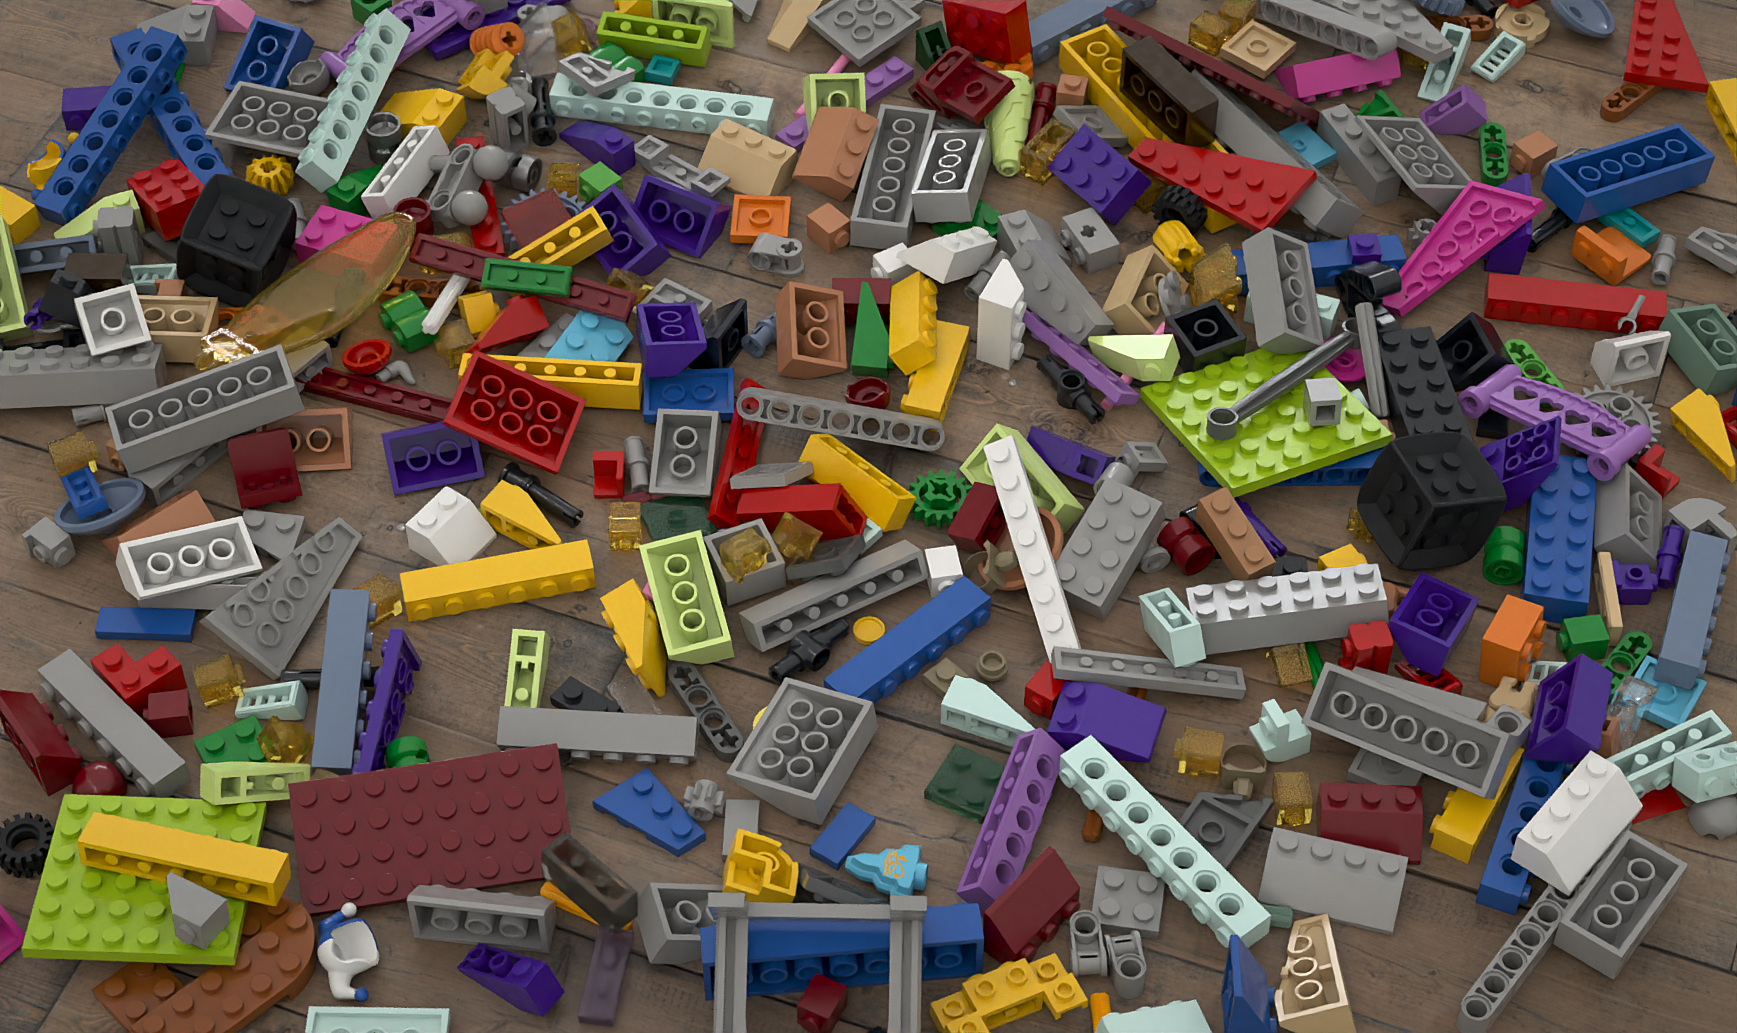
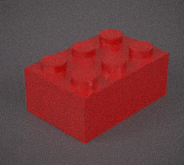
[942,0,1032,64]
[126,158,205,241]

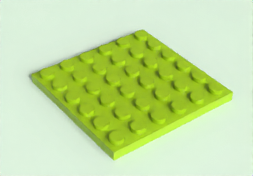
[1140,348,1393,498]
[22,794,267,966]

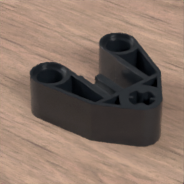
[1335,261,1402,332]

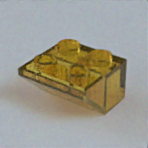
[1189,243,1242,318]

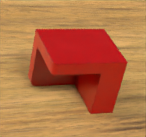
[1635,443,1680,499]
[593,451,626,499]

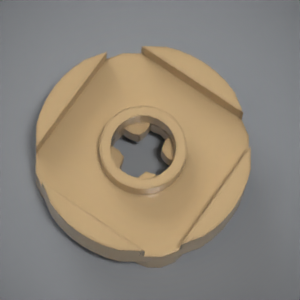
[1494,3,1550,49]

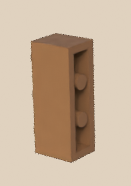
[1195,487,1276,581]

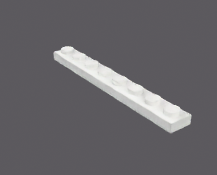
[983,435,1081,663]

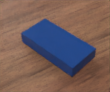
[810,802,875,870]

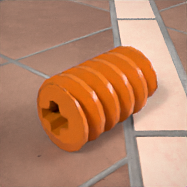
[470,22,525,56]

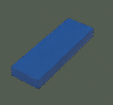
[60,466,109,520]
[95,607,197,642]

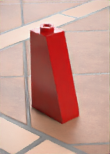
[736,483,868,540]

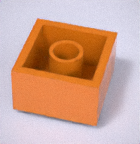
[1478,594,1547,690]

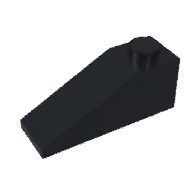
[38,268,96,329]

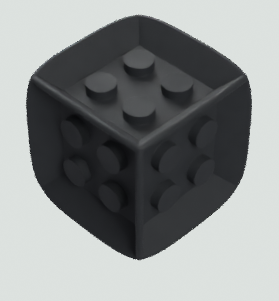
[176,174,297,308]
[1357,432,1507,570]

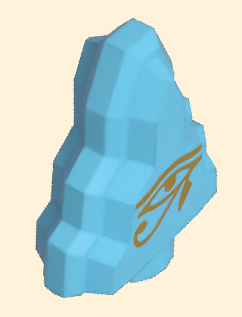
[845,844,929,896]

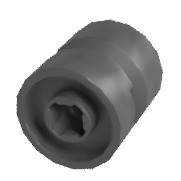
[365,112,403,165]
[492,147,543,193]

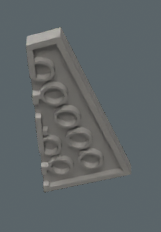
[199,517,362,680]

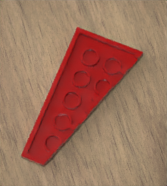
[1623,0,1709,93]
[1128,137,1317,233]

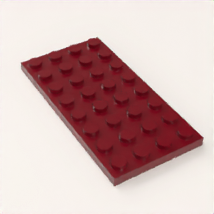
[1102,6,1320,127]
[288,743,576,917]

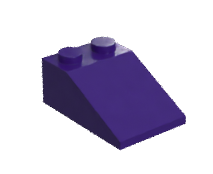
[1047,681,1167,763]

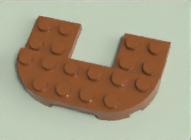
[92,892,318,1033]

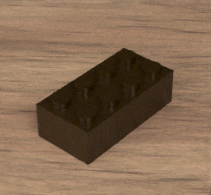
[1119,36,1219,148]

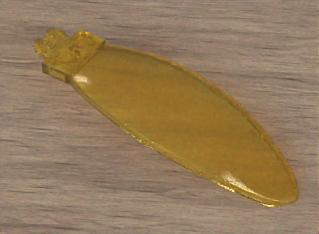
[194,211,416,371]

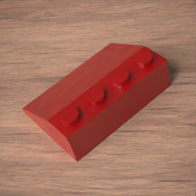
[443,350,586,475]

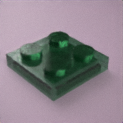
[924,743,1005,825]

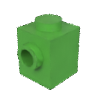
[578,161,623,203]

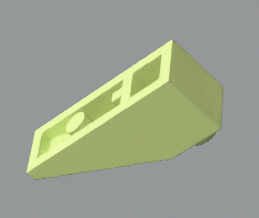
[54,190,146,241]
[1088,334,1180,381]
[504,629,551,708]
[200,762,310,805]

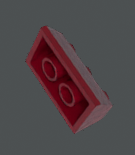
[0,690,84,797]
[1316,782,1423,865]
[983,846,1080,964]

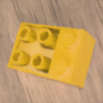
[600,578,667,698]

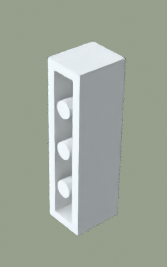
[361,126,450,224]

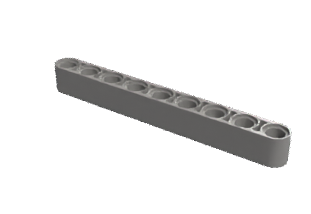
[1456,823,1632,1033]

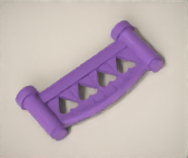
[319,0,485,80]
[1458,364,1652,481]

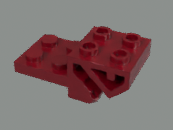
[908,45,1015,125]

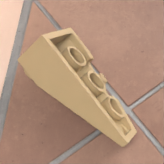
[767,0,832,53]
[1274,913,1357,1033]

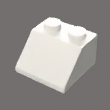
[74,283,151,357]
[1590,331,1671,388]
[405,486,497,566]

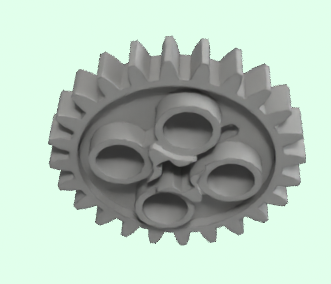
[1565,384,1661,464]

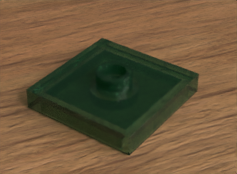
[638,496,717,542]

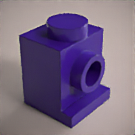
[1612,560,1658,605]

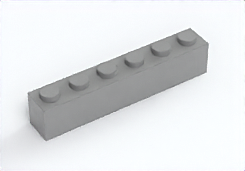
[739,539,929,652]
[37,649,191,798]
[496,706,700,766]

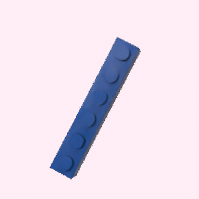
[1225,234,1406,296]
[824,576,991,704]

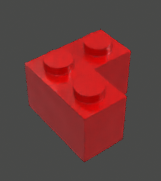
[90,643,188,717]

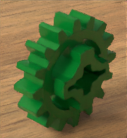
[909,469,972,529]

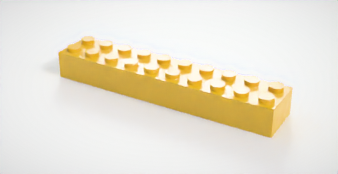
[1059,24,1237,234]

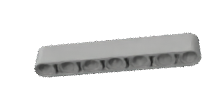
[1241,0,1398,60]
[737,387,945,451]

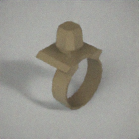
[962,540,1019,595]
[1219,743,1267,800]

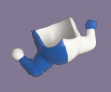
[317,902,379,1003]

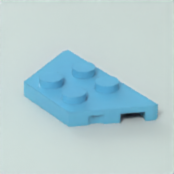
[544,310,634,362]

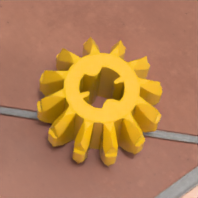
[246,154,294,196]

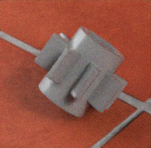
[1406,219,1437,250]
[683,779,725,821]

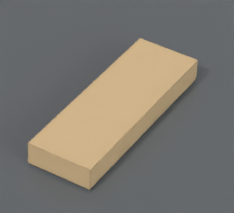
[1593,552,1623,646]

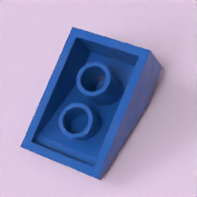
[223,15,315,92]
[1221,935,1277,1033]

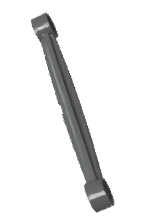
[1206,317,1361,440]

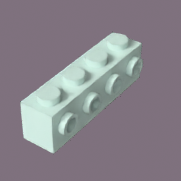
[1606,710,1732,800]
[1672,741,1737,803]

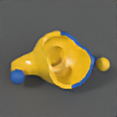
[27,132,79,200]

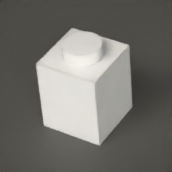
[871,242,918,286]
[924,545,963,598]

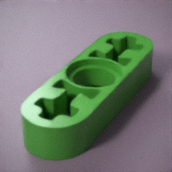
[1504,339,1564,408]

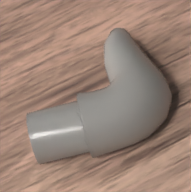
[376,360,416,385]

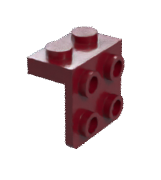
[227,427,303,509]

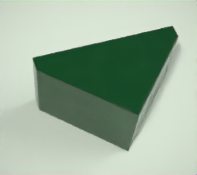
[916,21,951,71]

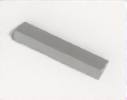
[137,577,257,610]

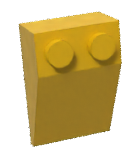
[380,88,467,146]

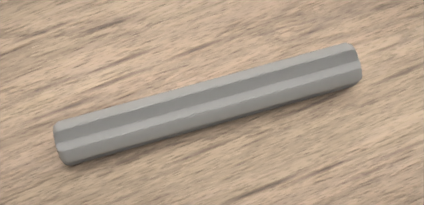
[1355,302,1390,419]

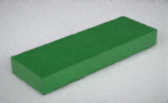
[481,258,574,298]

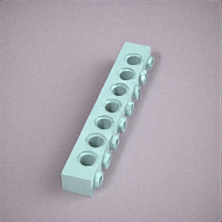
[295,8,411,193]
[549,73,774,137]
[1059,735,1271,948]

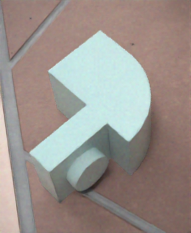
[1249,699,1311,762]

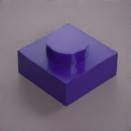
[1347,234,1382,264]

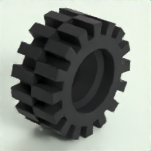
[1152,185,1208,236]
[0,813,54,878]

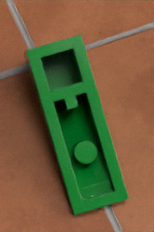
[326,163,386,217]
[851,282,895,379]

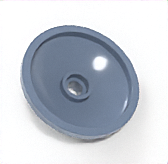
[1549,0,1615,38]
[54,478,146,535]

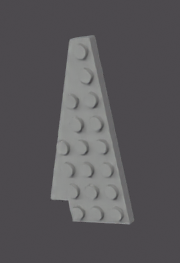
[1312,0,1454,64]

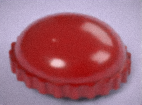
[342,338,392,375]

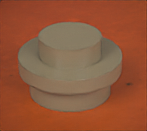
[976,650,1008,681]

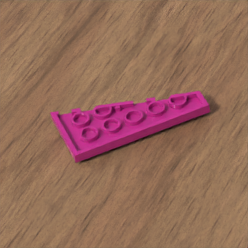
[1381,180,1545,317]

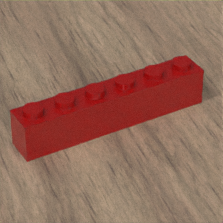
[1484,273,1667,334]

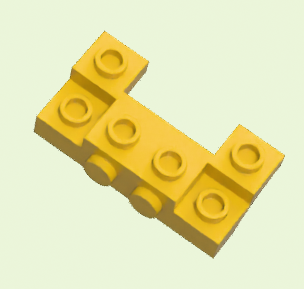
[930,953,1088,1033]

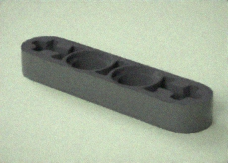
[668,662,744,763]

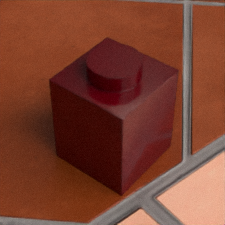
[143,689,194,738]
[797,973,848,1033]

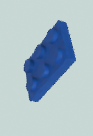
[643,368,734,423]

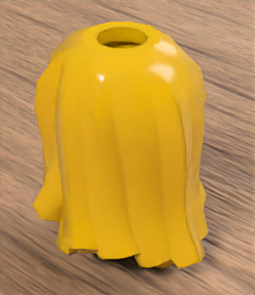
[1152,220,1209,274]

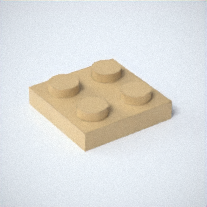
[1220,20,1296,79]

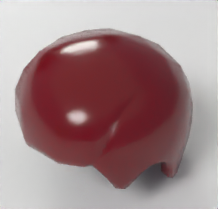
[844,376,891,410]
[72,761,128,796]

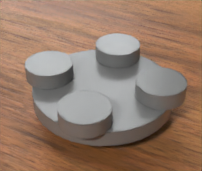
[1158,271,1193,317]

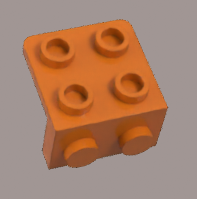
[1570,225,1651,286]

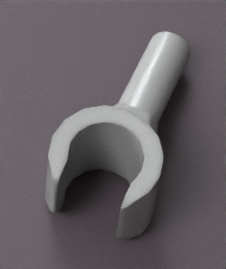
[1617,294,1646,335]

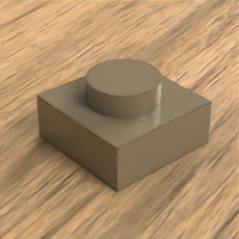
[923,657,969,699]

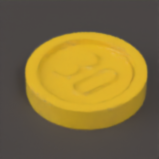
[853,616,885,645]

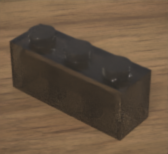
[541,831,638,936]

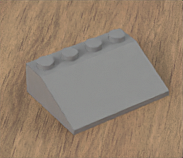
[205,81,329,158]
[1354,115,1471,215]
[726,677,878,825]

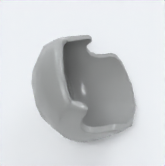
[287,59,330,96]
[1688,794,1737,840]

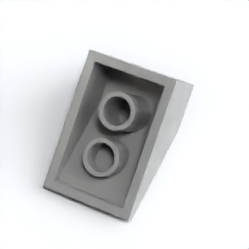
[137,4,219,66]
[649,408,722,498]
[633,882,723,964]

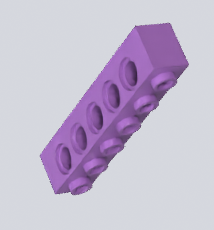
[956,728,1066,917]

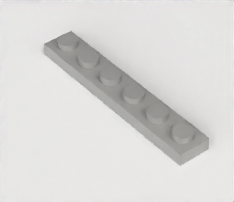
[1051,646,1246,699]

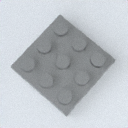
[807,0,922,67]

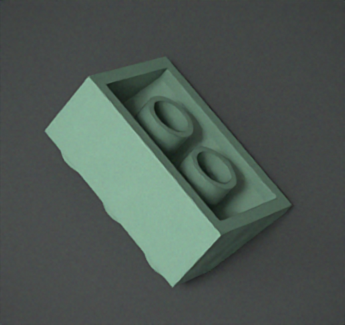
[1658,303,1737,396]

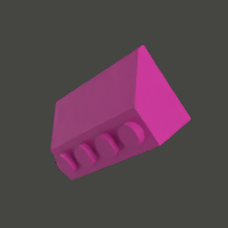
[1275,49,1402,103]

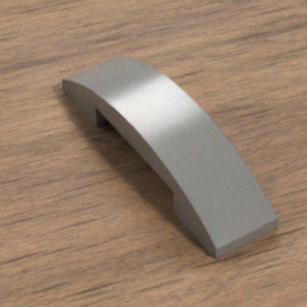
[634,135,731,197]

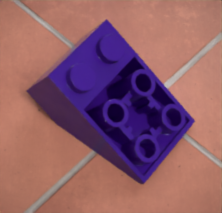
[1480,416,1562,512]

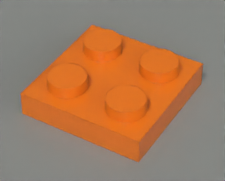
[730,194,791,244]

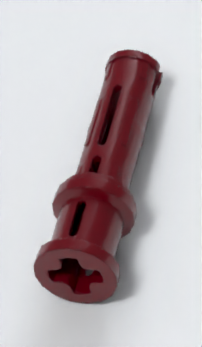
[1024,82,1057,156]

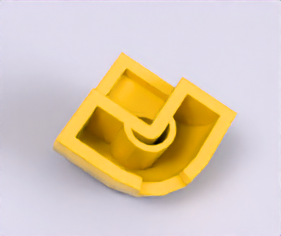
[455,48,515,100]
[722,828,799,903]

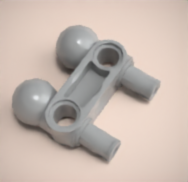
[426,144,509,228]

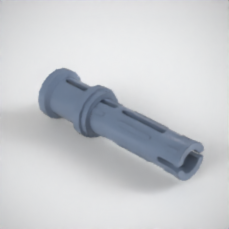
[741,311,777,358]

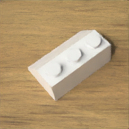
[896,227,997,284]
[976,259,1027,370]

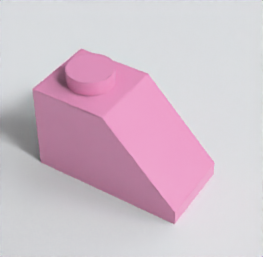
[192,0,256,33]

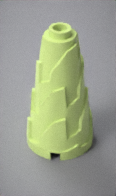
[984,70,1035,177]

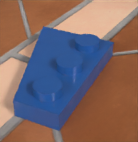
[593,768,706,857]

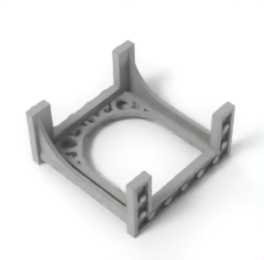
[708,892,927,1033]

